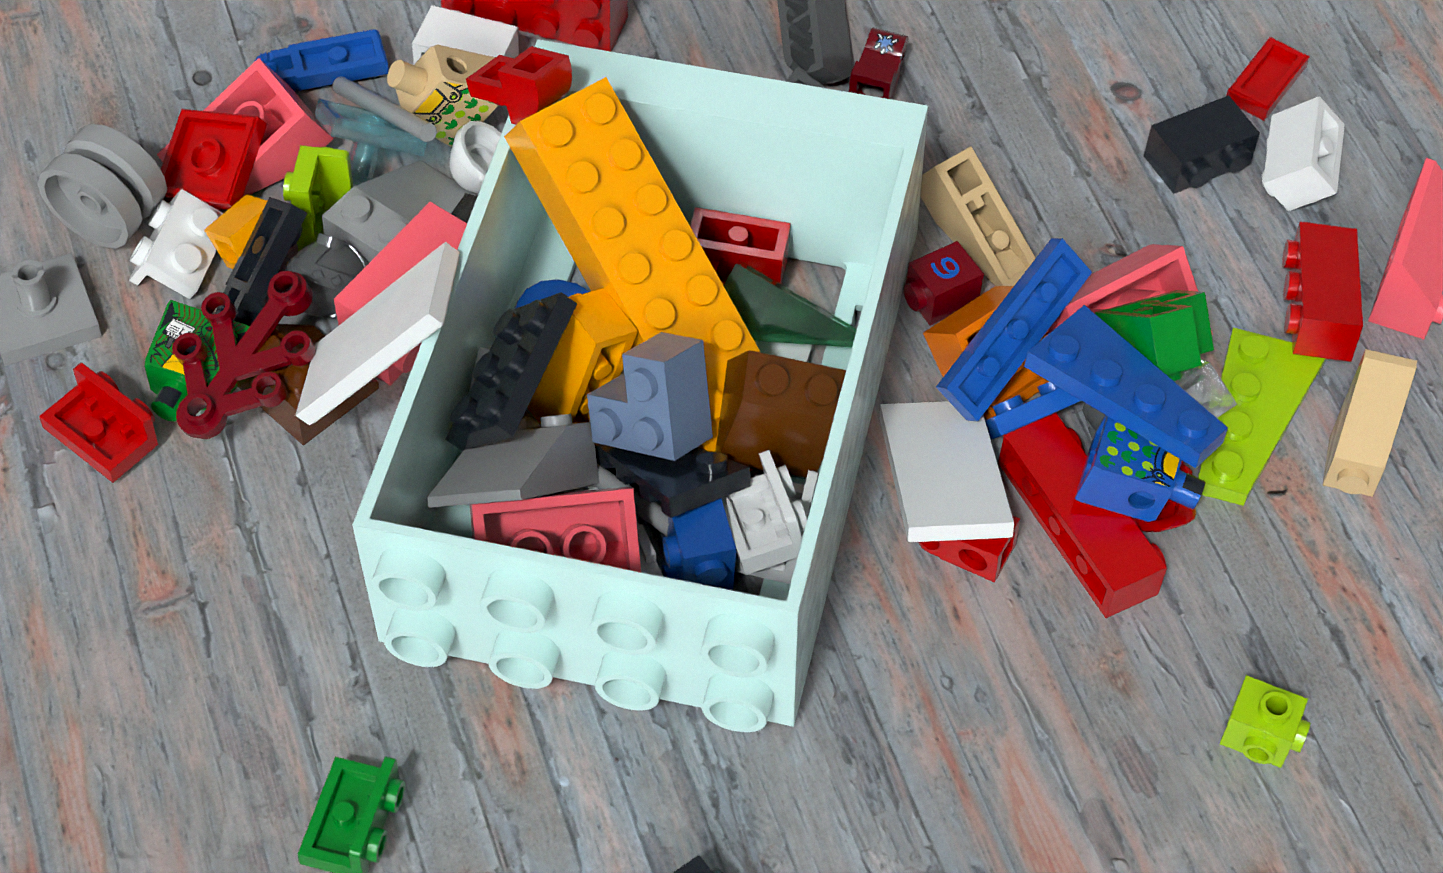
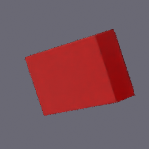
[1226,37,1310,121]

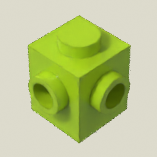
[1220,675,1311,768]

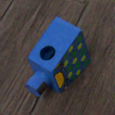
[1074,415,1206,522]

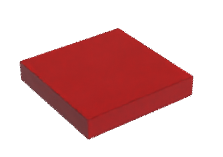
[160,109,267,210]

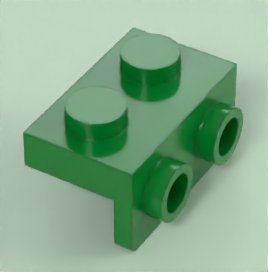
[297,756,405,873]

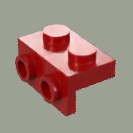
[39,362,158,483]

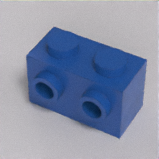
[662,498,736,591]

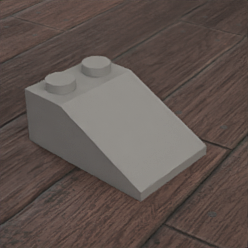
[322,160,478,263]
[427,414,599,508]

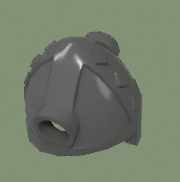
[285,233,369,319]

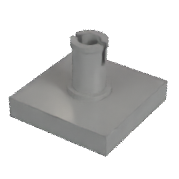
[0,253,102,366]

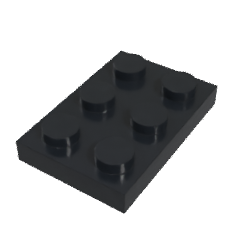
[445,292,577,451]

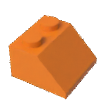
[923,286,1049,419]

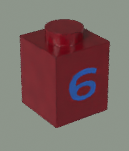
[903,241,984,326]

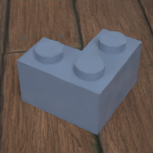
[587,332,713,461]

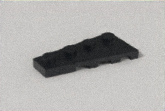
[595,443,750,518]

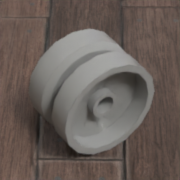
[37,124,167,249]

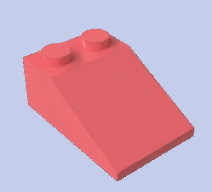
[157,58,334,210]

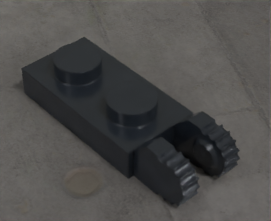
[214,197,307,326]

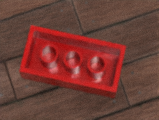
[441,0,628,52]

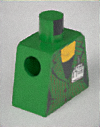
[144,300,250,422]

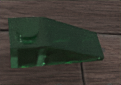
[723,260,857,347]

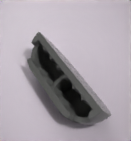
[777,0,853,84]

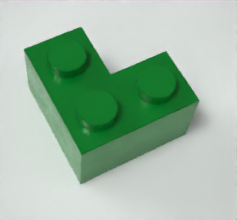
[1095,290,1214,381]

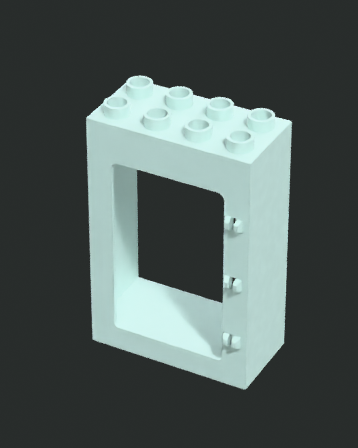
[352,39,928,732]

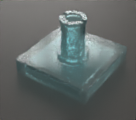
[314,99,427,185]

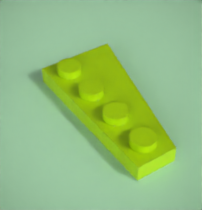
[1197,327,1327,506]

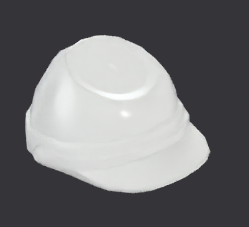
[450,121,502,194]

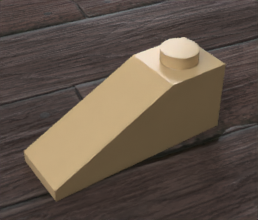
[920,146,1036,286]
[1323,349,1417,497]

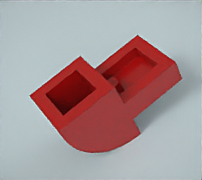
[466,46,572,125]

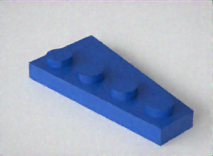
[1024,305,1228,468]

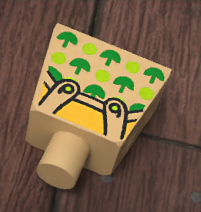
[387,45,499,147]

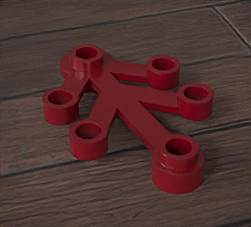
[172,271,316,439]

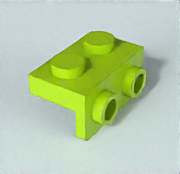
[283,145,353,251]

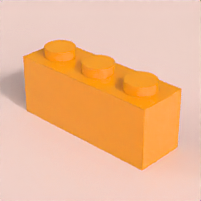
[527,288,638,424]

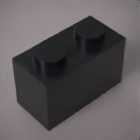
[1143,95,1260,194]

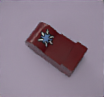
[849,28,908,99]

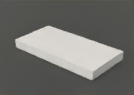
[295,242,460,425]
[880,401,1014,542]

